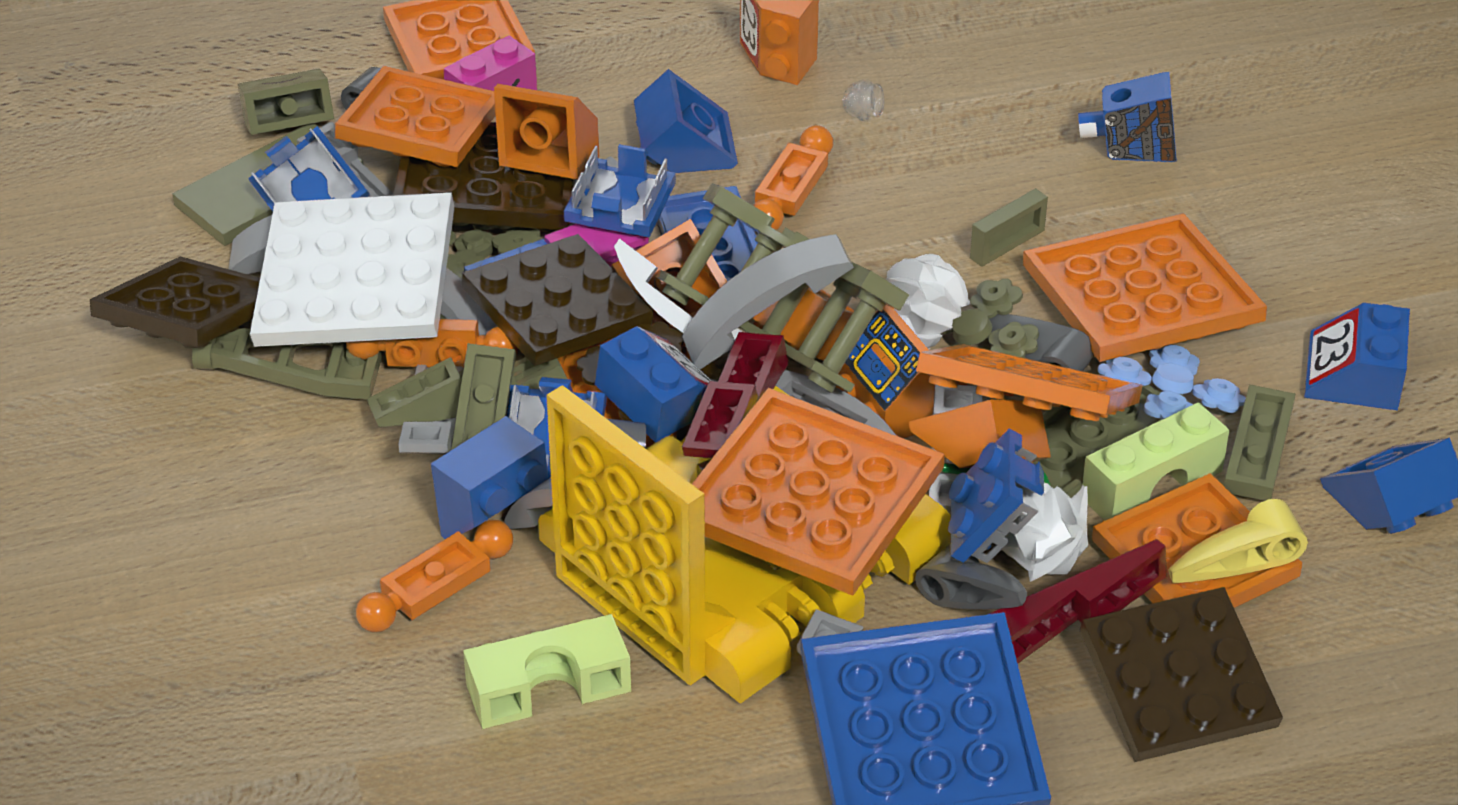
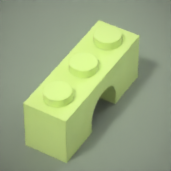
[1082,402,1229,521]
[463,614,631,729]

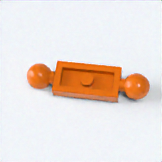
[753,125,833,230]
[346,319,519,368]
[356,520,513,632]

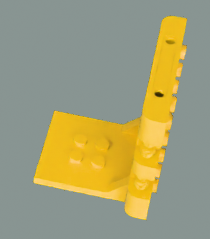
[538,385,951,704]

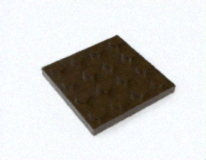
[393,122,574,232]

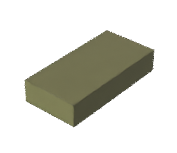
[970,188,1048,267]

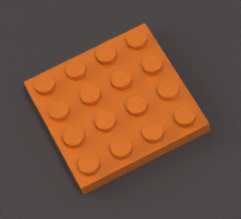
[1023,213,1267,362]
[916,344,1143,421]
[692,388,945,596]

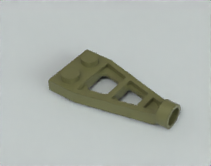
[192,328,383,400]

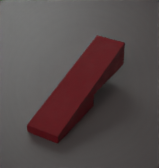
[682,332,789,459]
[987,539,1167,664]

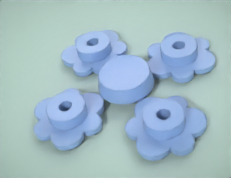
[1098,345,1246,420]

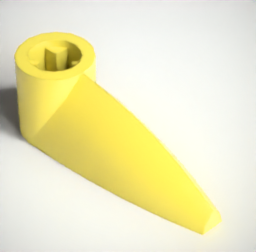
[1168,499,1308,583]

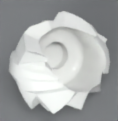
[885,254,970,349]
[1002,482,1088,582]

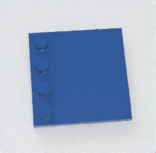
[800,612,1051,805]

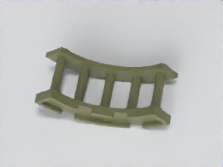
[655,183,909,393]

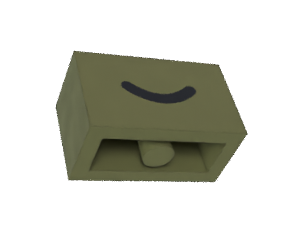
[237,68,334,135]

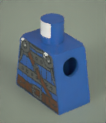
[1078,72,1177,162]

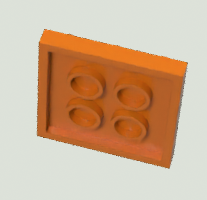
[383,0,535,80]
[335,66,496,167]
[1092,473,1303,608]

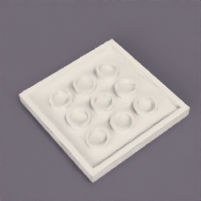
[250,193,455,347]

